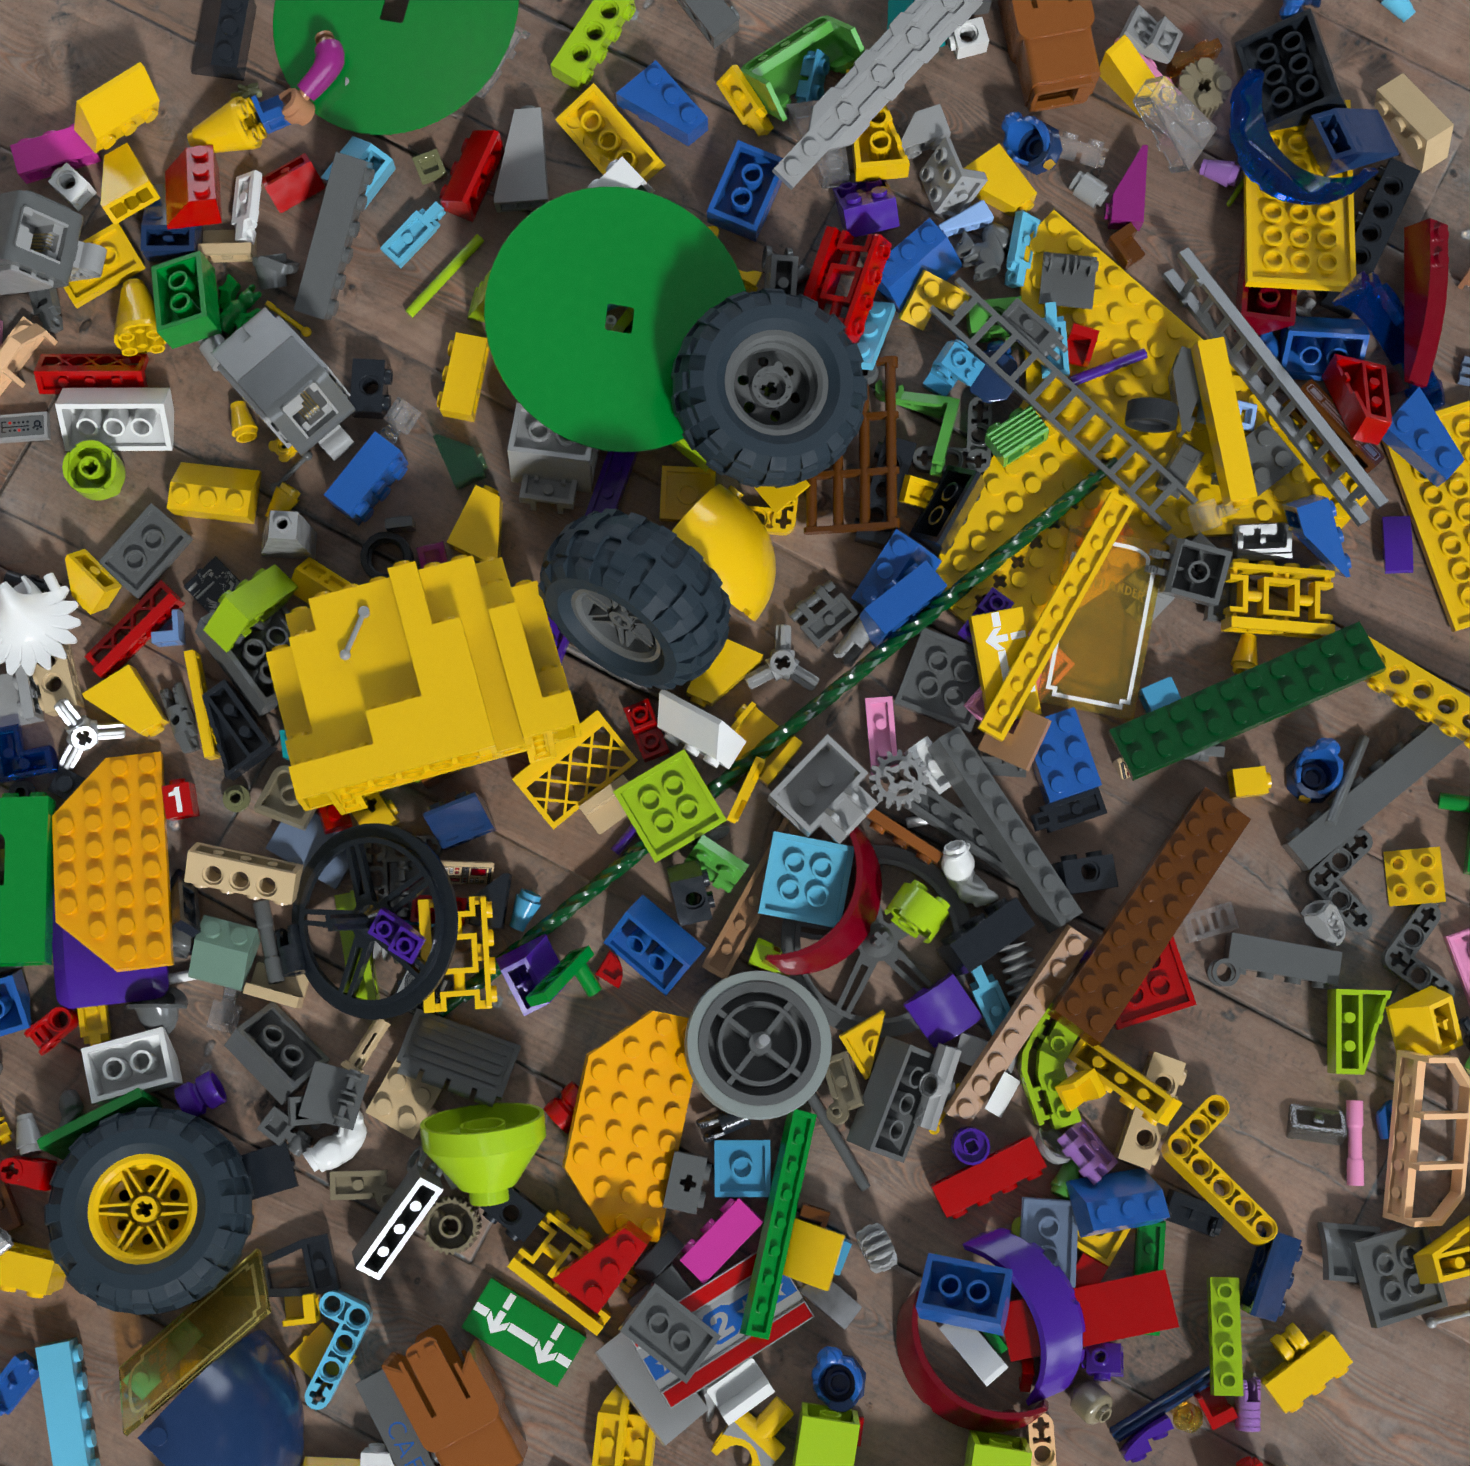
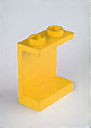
[729,701,803,787]

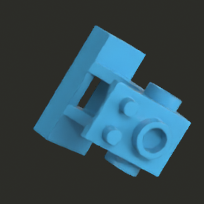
[922,339,985,396]

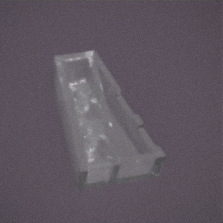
[1132,76,1217,173]

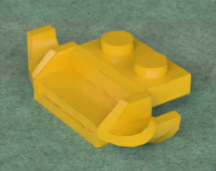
[592,1384,656,1466]

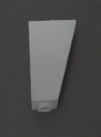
[494,105,549,212]
[261,510,317,559]

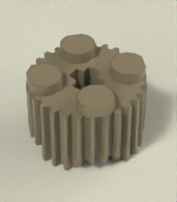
[1174,58,1232,121]
[422,1195,482,1255]

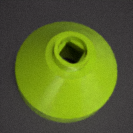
[420,1103,546,1206]

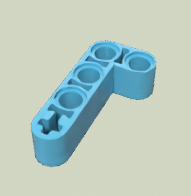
[305,1290,373,1410]

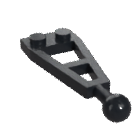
[192,1232,341,1304]

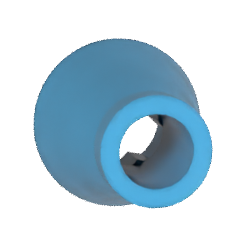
[509,888,541,932]

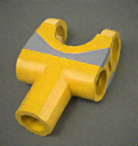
[710,1396,794,1466]

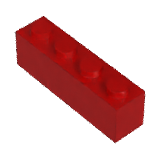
[929,1135,1047,1219]

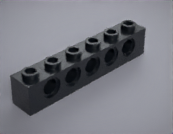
[1319,158,1420,319]

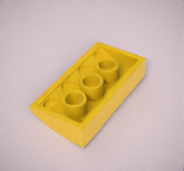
[555,83,666,182]

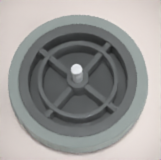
[684,971,832,1120]

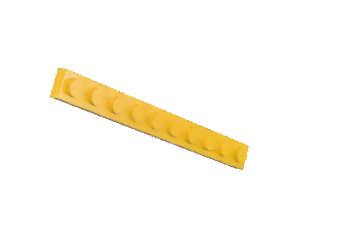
[977,491,1136,742]

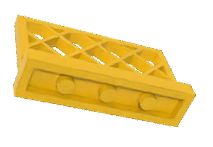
[512,710,638,830]

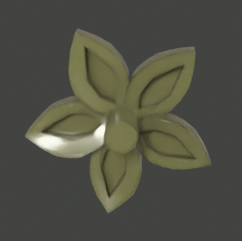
[230,83,263,99]

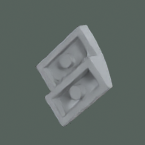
[1119,5,1183,64]

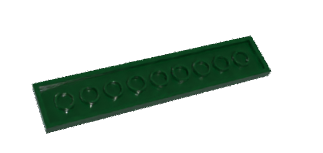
[1108,621,1386,781]

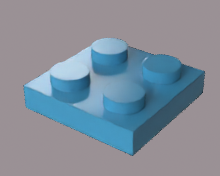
[714,1139,771,1197]

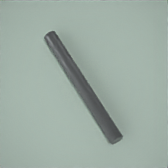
[1324,735,1369,828]
[808,1093,871,1192]

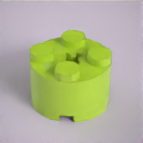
[62,440,126,501]
[884,880,950,943]

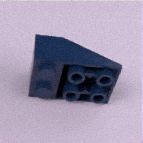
[1303,108,1399,178]
[140,184,203,262]
[423,790,497,851]

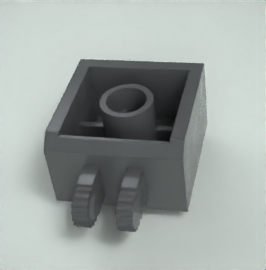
[1144,538,1233,607]

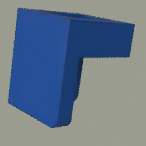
[251,95,291,134]

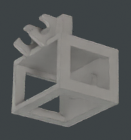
[507,403,599,514]
[768,734,878,844]

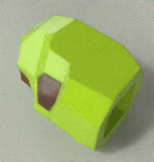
[747,938,790,977]

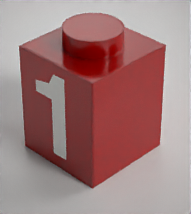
[161,778,200,821]

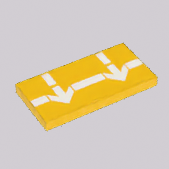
[968,606,1042,720]

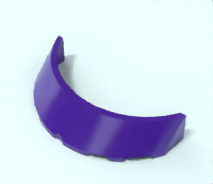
[962,1228,1086,1406]

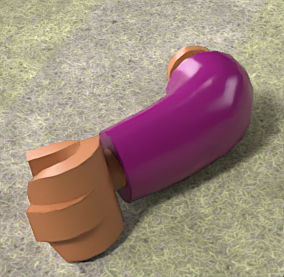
[279,30,345,126]

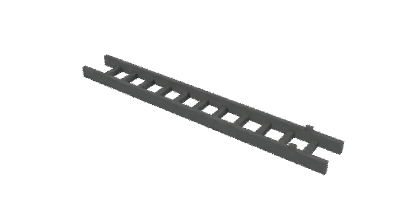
[1162,247,1389,527]
[929,277,1198,533]

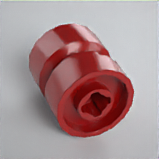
[543,1081,579,1134]

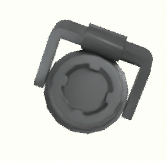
[251,253,300,290]

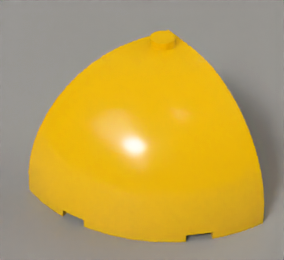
[672,484,776,622]

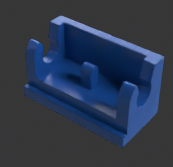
[0,1351,39,1416]

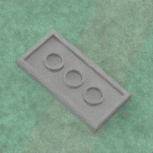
[595,1332,709,1446]

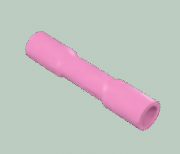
[1346,1100,1364,1186]

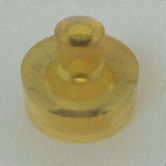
[1173,1402,1203,1433]

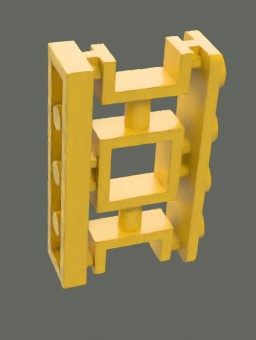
[1221,558,1335,639]
[418,896,497,1013]
[507,1209,639,1336]

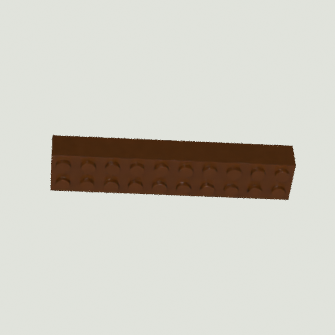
[1047,787,1251,1047]

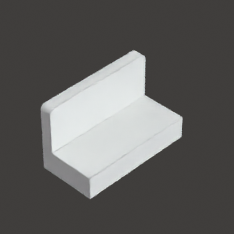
[706,1357,775,1426]

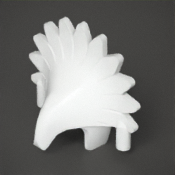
[0,573,81,676]

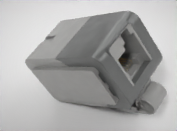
[0,190,107,295]
[211,307,356,461]

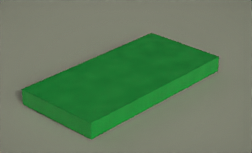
[37,1088,163,1160]

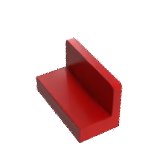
[262,153,325,213]

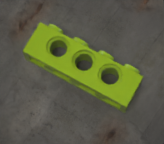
[550,0,636,91]
[1207,1277,1244,1396]

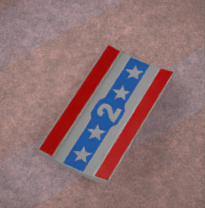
[630,1251,815,1409]

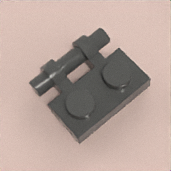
[788,580,859,649]

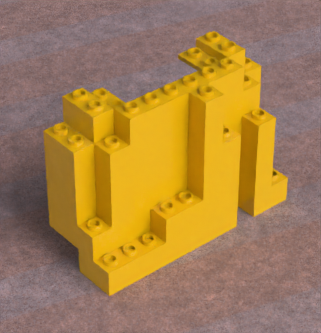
[266,555,581,815]

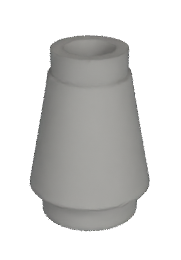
[16,1113,43,1157]

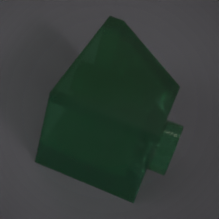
[433,434,488,490]

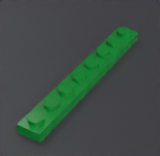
[740,1109,817,1340]

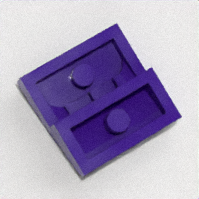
[903,972,983,1048]

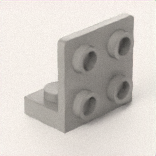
[919,137,988,216]
[0,665,45,730]

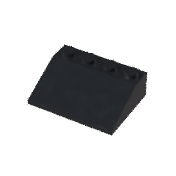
[1235,8,1347,132]

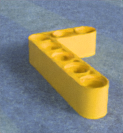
[1161,1095,1278,1246]

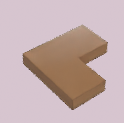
[978,709,1052,772]

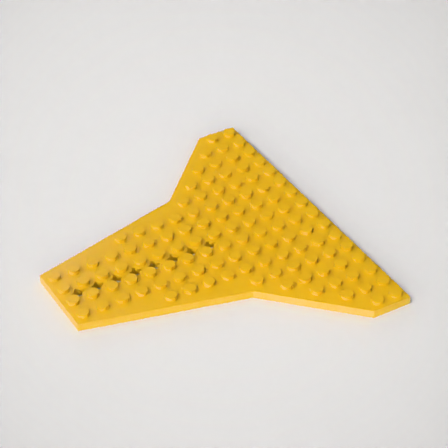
[936,210,1368,634]

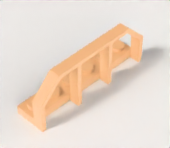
[0,316,58,396]
[1382,1050,1470,1227]

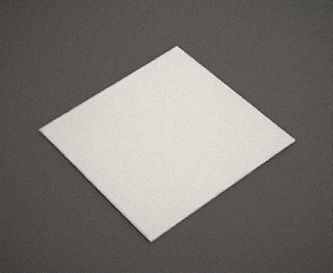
[985,1071,1021,1118]

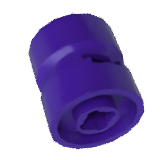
[174,1070,227,1117]
[950,1126,990,1165]

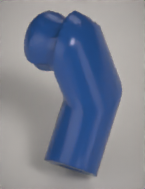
[1375,1100,1393,1140]

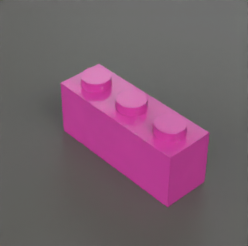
[10,123,102,184]
[680,1197,763,1284]

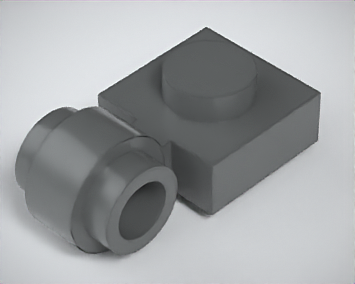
[257,1106,313,1157]

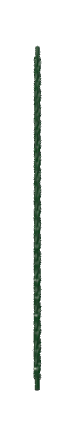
[437,457,1118,1018]

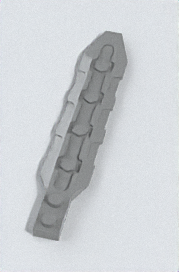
[772,0,983,190]

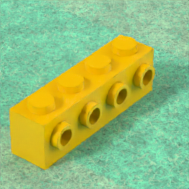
[1068,1038,1183,1126]

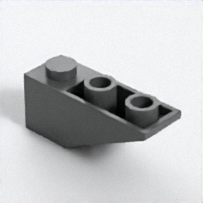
[1168,346,1201,438]

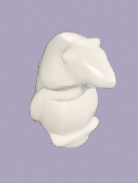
[941,840,999,907]
[302,1111,367,1172]

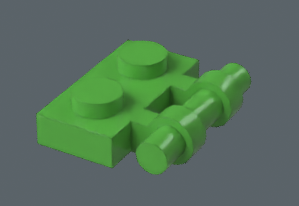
[684,835,749,893]

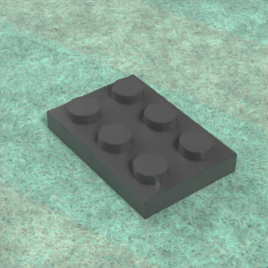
[99,503,194,600]
[618,1282,721,1384]

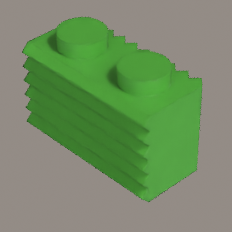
[985,405,1049,467]

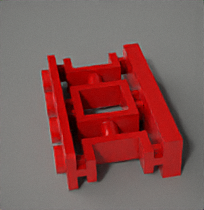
[803,226,892,344]

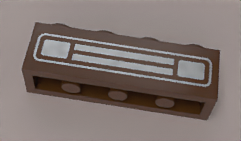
[1282,378,1386,478]

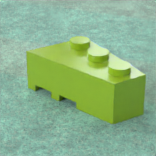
[1327,989,1392,1075]

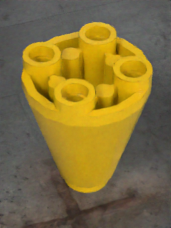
[187,96,267,153]
[113,279,166,357]

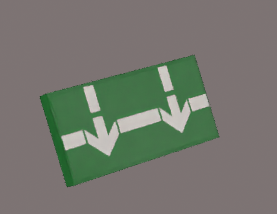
[461,1277,587,1387]

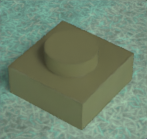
[412,148,447,185]

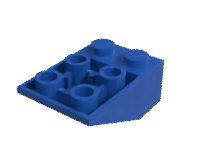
[1282,494,1352,578]

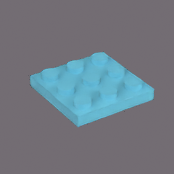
[758,831,854,928]

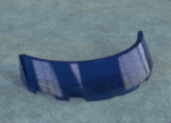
[1229,69,1379,205]
[1332,271,1445,410]

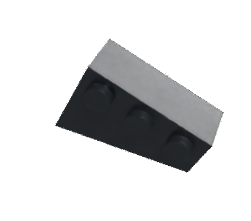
[202,679,278,781]

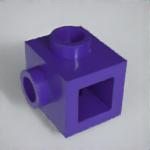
[1081,1341,1124,1381]

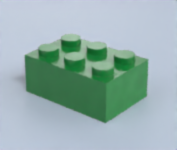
[151,251,222,349]

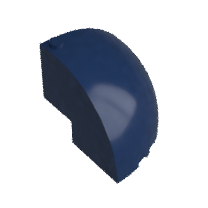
[138,1329,304,1466]

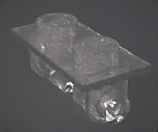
[1059,131,1109,169]

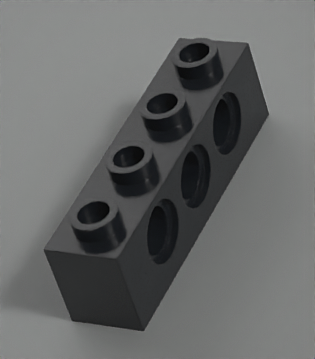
[851,435,917,550]

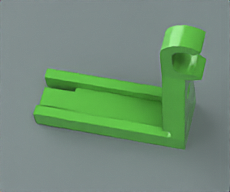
[875,380,960,477]

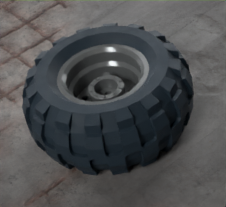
[671,288,868,488]
[538,509,731,690]

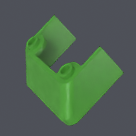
[741,15,865,121]

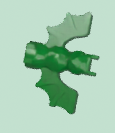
[218,274,262,335]

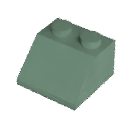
[188,915,261,991]

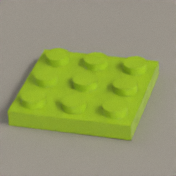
[613,749,727,863]

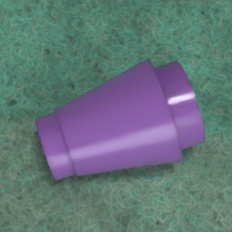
[1199,159,1241,187]

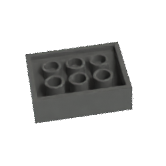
[195,605,291,718]

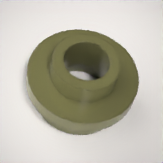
[223,785,251,812]

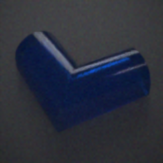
[0,724,59,783]

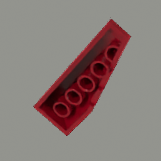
[1404,218,1449,388]
[1234,230,1297,335]

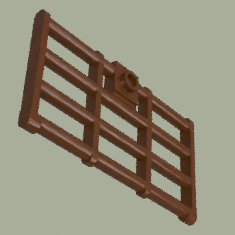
[804,356,900,535]

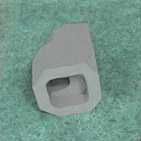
[1301,900,1346,947]

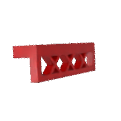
[34,354,149,394]
[84,580,186,679]

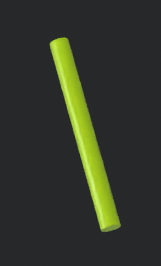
[405,234,484,318]

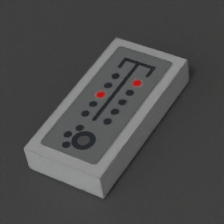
[0,411,51,444]

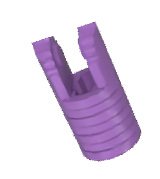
[1235,1377,1261,1432]

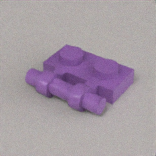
[1057,1118,1118,1185]

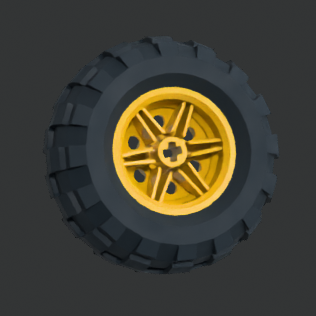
[44,1107,254,1315]

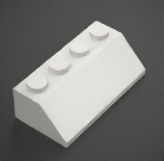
[55,388,174,451]

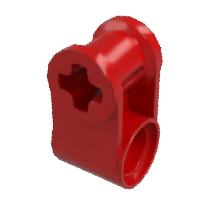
[24,1007,79,1056]
[0,1156,57,1191]

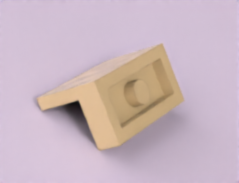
[197,230,257,263]
[579,775,628,834]
[243,962,309,1008]

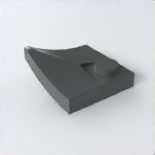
[1317,1222,1381,1283]

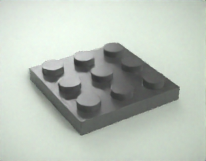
[894,628,980,733]
[1349,1225,1448,1328]

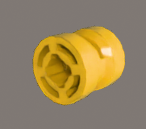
[1270,1322,1310,1363]

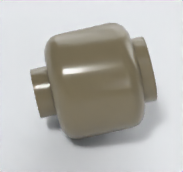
[1070,1381,1113,1425]

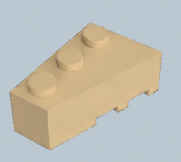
[1375,73,1454,174]

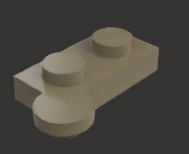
[825,1051,864,1125]
[330,1169,395,1208]

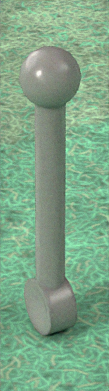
[339,606,370,660]
[1426,1310,1470,1328]

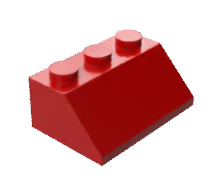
[439,130,505,222]
[165,145,222,229]

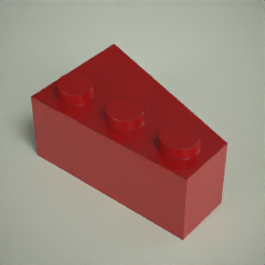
[1322,354,1392,445]
[552,1220,652,1314]

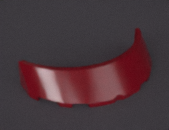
[762,826,882,975]
[896,1285,1049,1432]

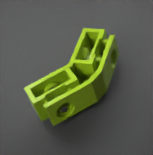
[1017,1003,1082,1130]

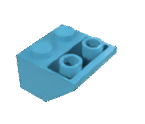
[321,136,396,209]

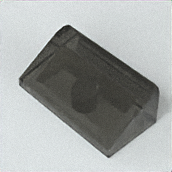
[1286,1104,1347,1145]

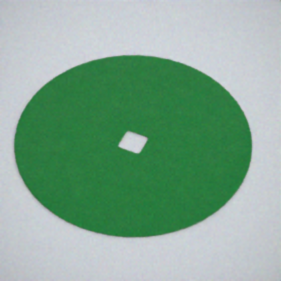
[273,0,519,135]
[484,187,746,452]

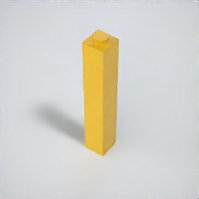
[1190,337,1258,509]

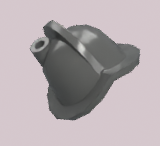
[126,987,188,1035]

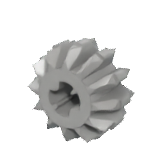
[856,1223,898,1274]

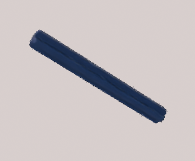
[1109,1366,1210,1442]

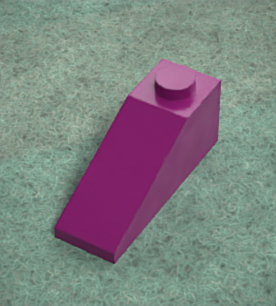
[1104,145,1148,231]

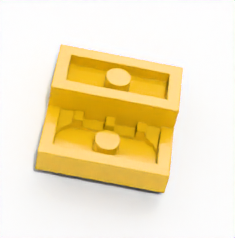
[783,1217,845,1291]

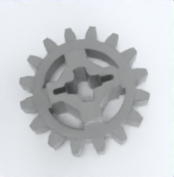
[869,750,929,811]

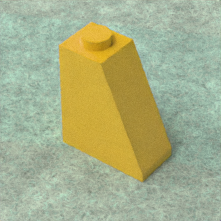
[1099,35,1164,118]
[100,143,160,225]
[963,143,1037,218]
[447,485,503,562]
[686,639,763,708]
[82,664,169,737]

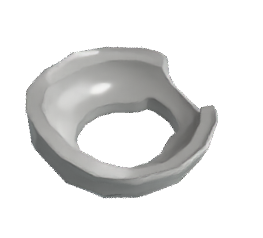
[1035,1128,1072,1165]

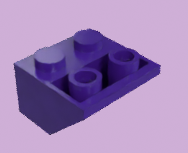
[833,178,900,237]
[496,934,566,1016]

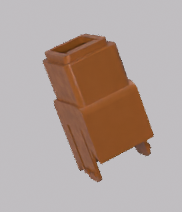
[997,0,1101,112]
[381,1324,528,1466]

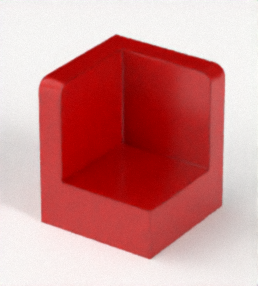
[1067,323,1100,369]
[1193,1386,1238,1430]

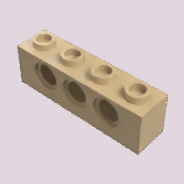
[32,644,85,717]
[184,842,303,905]
[1113,1051,1187,1170]

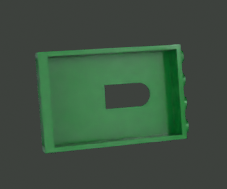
[0,792,56,967]

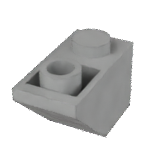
[901,104,951,159]

